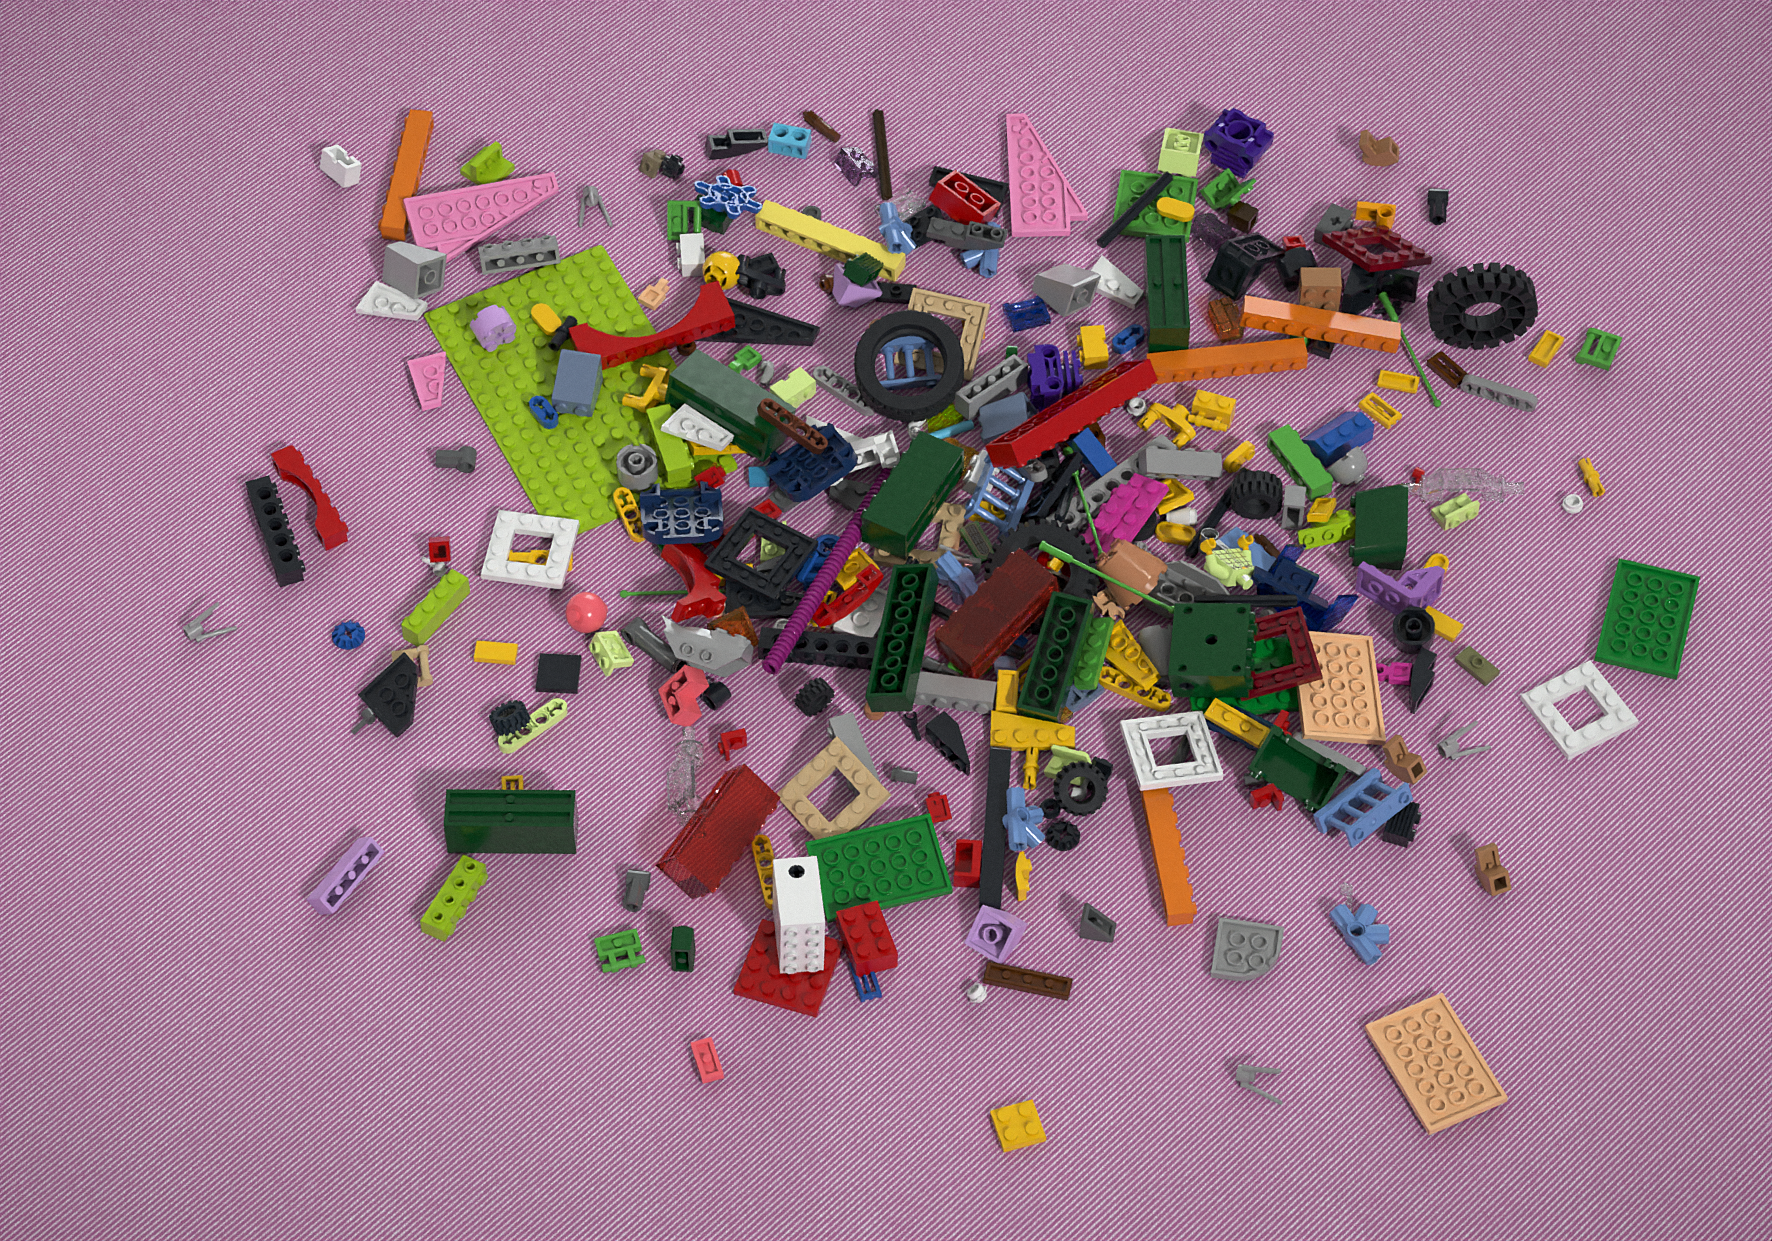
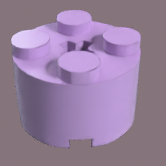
[470,305,516,352]

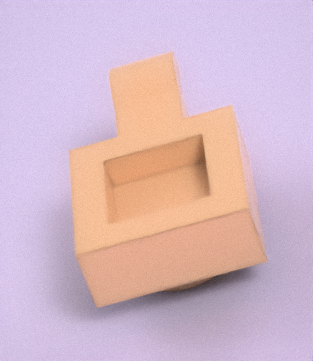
[638,278,670,311]

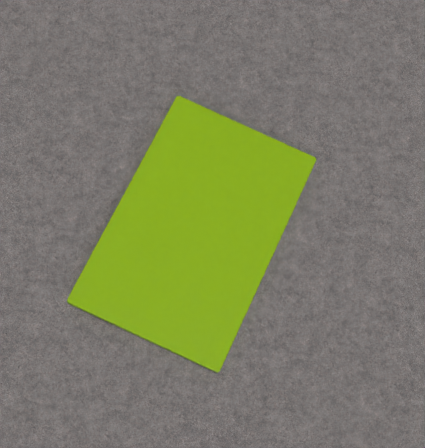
[424,245,738,539]

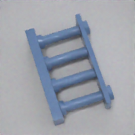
[857,336,941,391]
[963,454,1035,541]
[1313,768,1413,848]

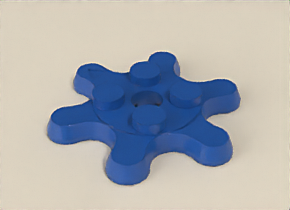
[694,175,763,219]

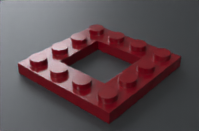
[1322,225,1432,272]
[1240,606,1323,702]

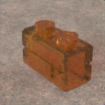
[1207,296,1246,343]

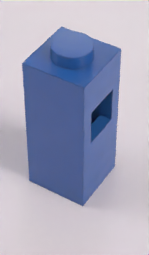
[1067,427,1118,480]

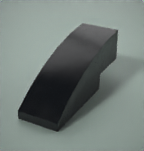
[705,129,768,160]
[1409,647,1437,714]

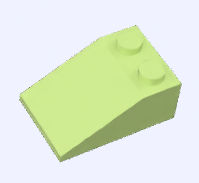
[1158,127,1204,177]

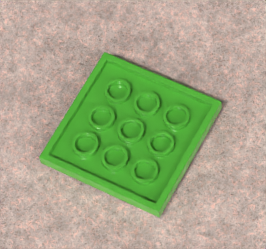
[1112,170,1198,243]

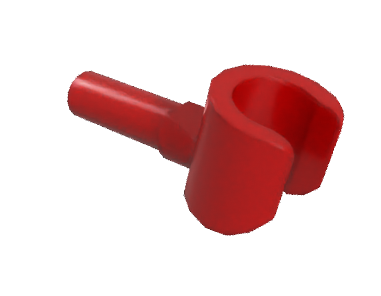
[1411,467,1425,495]

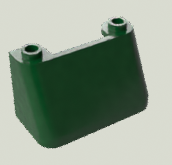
[1349,484,1408,571]
[1247,724,1348,814]

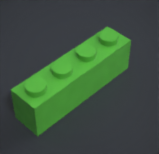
[1267,424,1333,502]

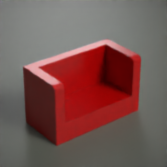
[953,839,982,888]

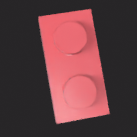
[690,1037,724,1084]

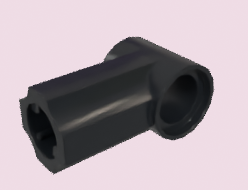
[1428,188,1449,225]

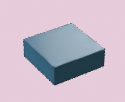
[749,466,770,487]

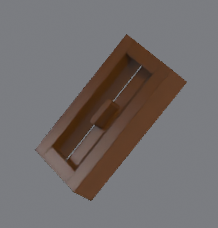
[1426,351,1469,389]

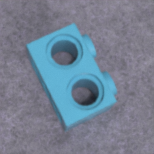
[768,123,812,159]

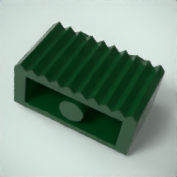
[843,252,884,288]
[670,925,696,972]

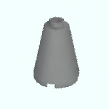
[1138,625,1173,685]

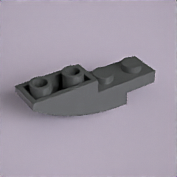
[927,217,1008,250]

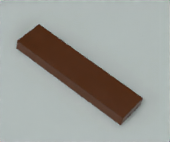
[983,961,1073,1001]

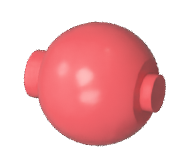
[565,592,608,633]

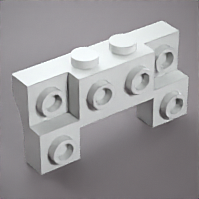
[831,430,900,486]

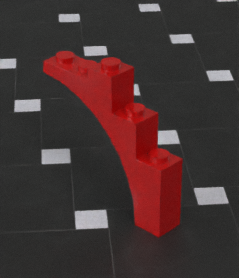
[660,543,727,623]

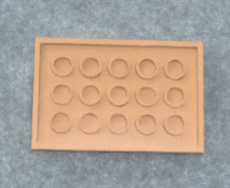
[1292,631,1386,745]
[1364,992,1508,1135]

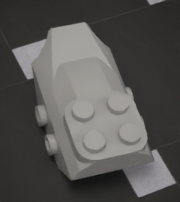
[1142,560,1230,619]
[661,615,754,678]

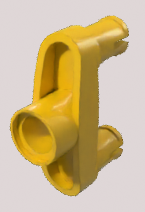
[622,364,670,413]
[1137,403,1196,450]

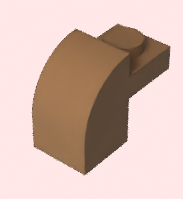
[1359,129,1400,167]
[1382,734,1428,785]
[1474,842,1512,897]

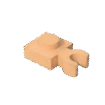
[1093,588,1125,623]

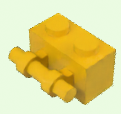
[1187,389,1236,432]

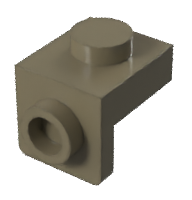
[639,149,667,179]

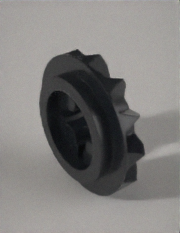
[1046,819,1080,851]

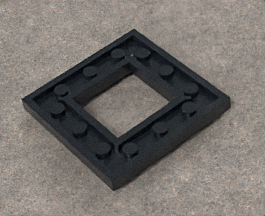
[704,507,818,603]

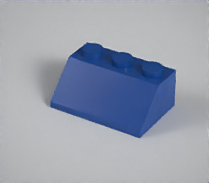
[1301,411,1374,468]

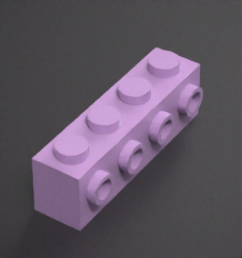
[306,837,385,915]

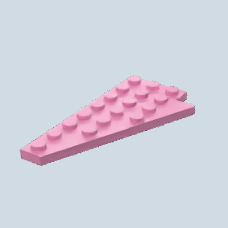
[1006,114,1088,237]
[403,172,559,263]

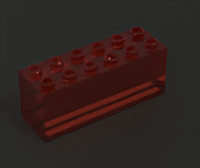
[934,548,1059,679]
[655,763,781,899]

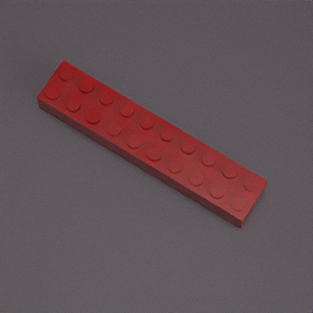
[985,359,1158,469]

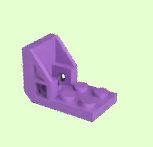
[1355,561,1445,615]

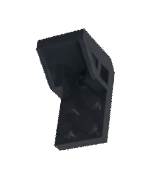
[1205,232,1286,301]
[1341,263,1420,315]

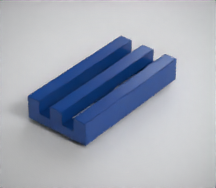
[849,963,882,1002]

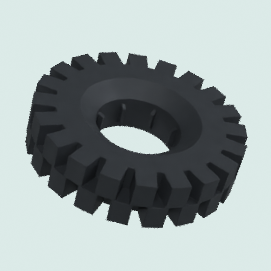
[1427,262,1538,350]

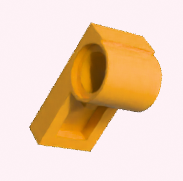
[1355,201,1396,229]

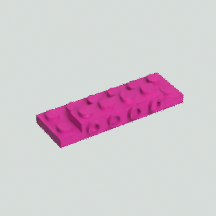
[1079,473,1169,583]

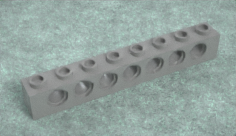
[1045,434,1179,532]

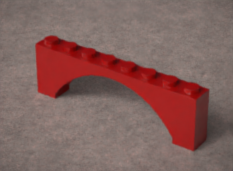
[568,281,735,370]

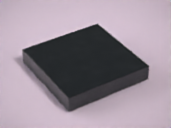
[536,653,582,694]

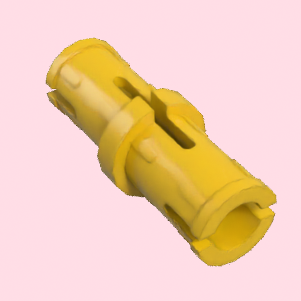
[1578,458,1605,497]
[1023,747,1039,790]

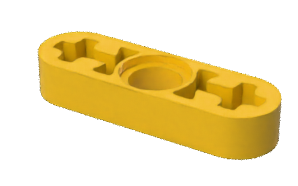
[613,487,645,542]

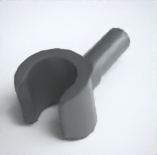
[351,708,376,735]

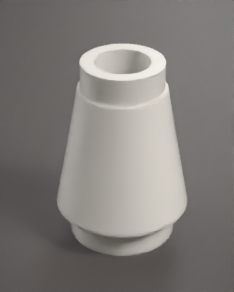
[1167,507,1197,527]

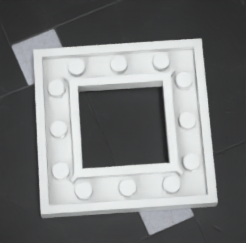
[481,510,579,590]
[1520,660,1639,760]
[1120,711,1224,791]

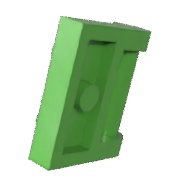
[667,200,701,240]
[1575,328,1622,371]

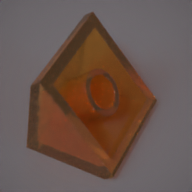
[707,606,759,646]

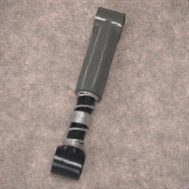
[620,617,732,711]

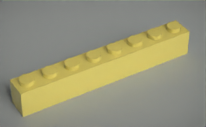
[755,200,906,282]

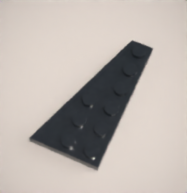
[695,297,820,346]

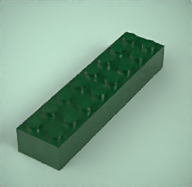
[865,563,939,712]

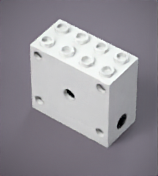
[772,856,825,974]

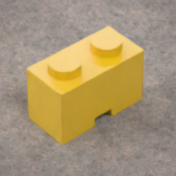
[1076,325,1109,370]

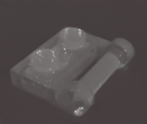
[874,187,926,222]

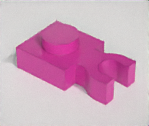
[1376,662,1413,685]

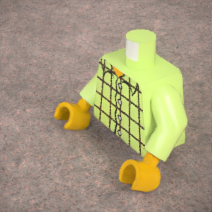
[1200,535,1254,590]

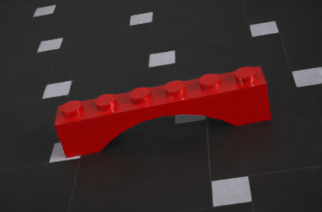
[271,444,349,551]

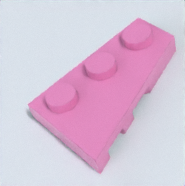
[407,351,446,411]

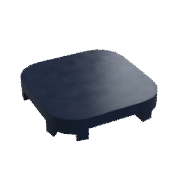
[765,423,858,502]
[640,481,724,545]

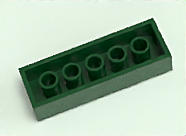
[1017,591,1095,724]

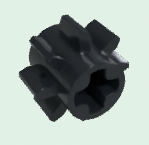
[661,154,685,179]

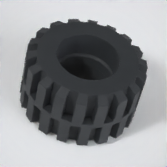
[1231,470,1283,520]
[1053,761,1108,817]

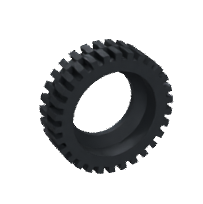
[984,519,1099,635]

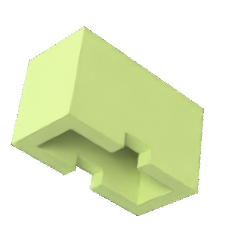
[770,367,816,408]

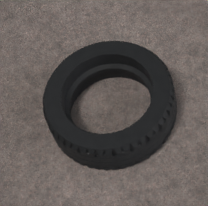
[854,310,964,423]

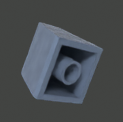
[552,349,603,417]
[978,392,1039,444]

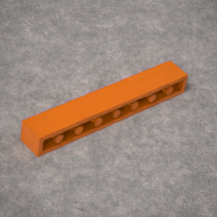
[378,109,434,241]
[1240,295,1401,354]
[1146,337,1308,384]
[1138,786,1197,927]

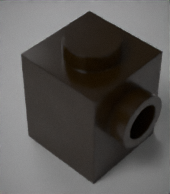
[1227,200,1259,234]

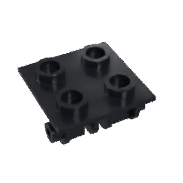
[904,204,945,250]

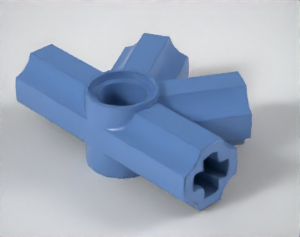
[879,202,917,256]
[960,222,1001,278]
[935,551,988,610]
[1003,787,1045,851]
[1329,904,1389,965]

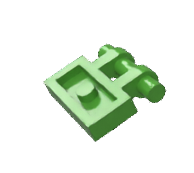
[594,928,646,973]

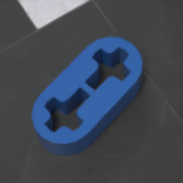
[1112,324,1145,354]
[529,396,559,429]

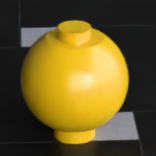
[702,251,740,290]

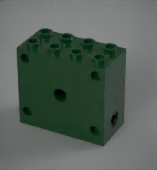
[1168,603,1258,698]

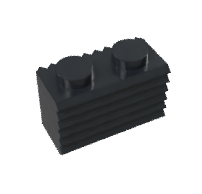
[1382,802,1422,848]

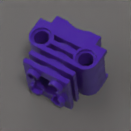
[1203,107,1274,178]
[1027,344,1083,412]

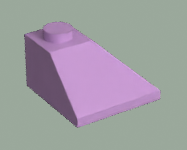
[833,263,882,308]
[964,905,1028,964]

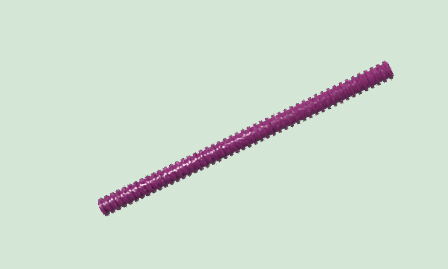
[762,452,902,675]

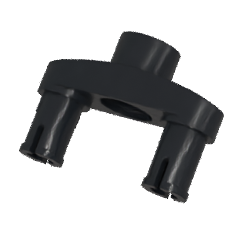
[735,254,786,300]

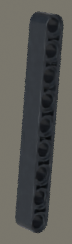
[979,746,1012,910]

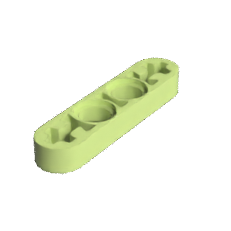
[498,698,568,754]

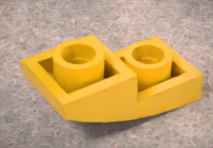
[1015,851,1032,901]

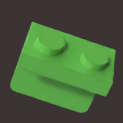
[1200,168,1256,210]

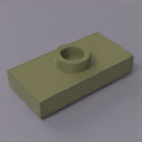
[1454,646,1500,686]

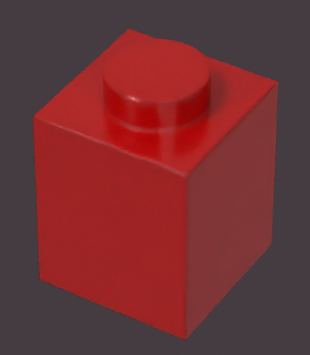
[428,536,452,563]

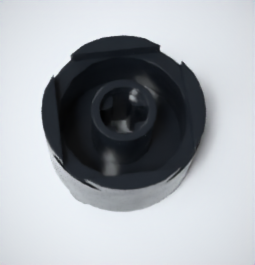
[1275,247,1319,292]
[1393,606,1435,655]

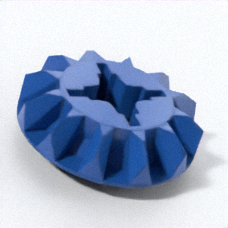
[815,534,840,558]
[332,620,365,650]

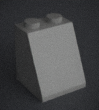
[382,241,447,299]
[1032,263,1101,317]

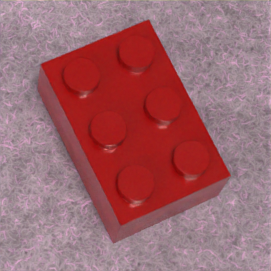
[928,169,1001,226]
[836,901,898,977]

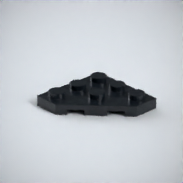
[358,652,419,738]

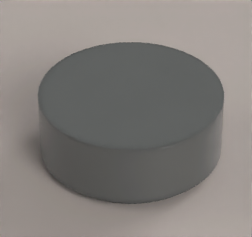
[802,206,821,221]

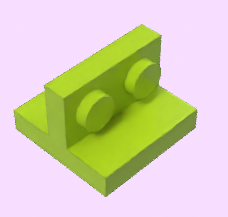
[460,141,515,185]

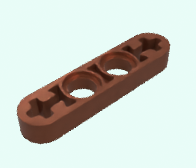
[757,398,828,454]

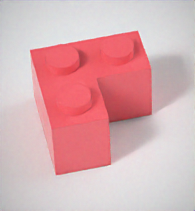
[658,665,709,728]

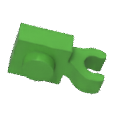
[728,345,762,374]

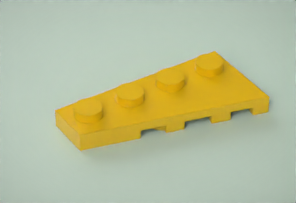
[990,710,1076,751]

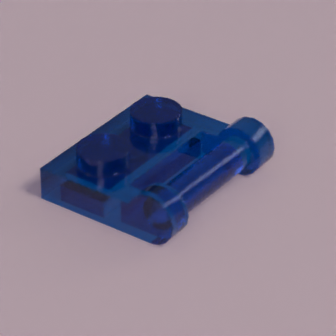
[1002,295,1051,333]

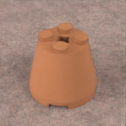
[1095,537,1168,611]

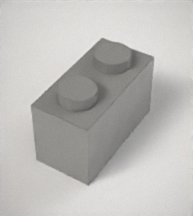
[1281,485,1306,530]

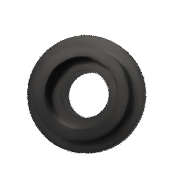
[1039,798,1061,819]

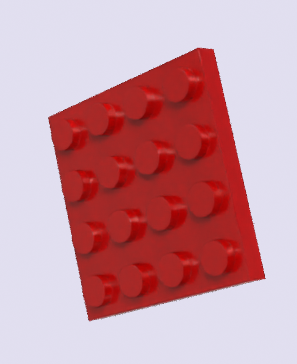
[733,919,844,1018]

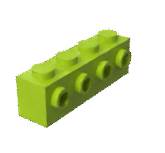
[646,404,694,483]
[401,569,470,647]
[420,855,488,942]

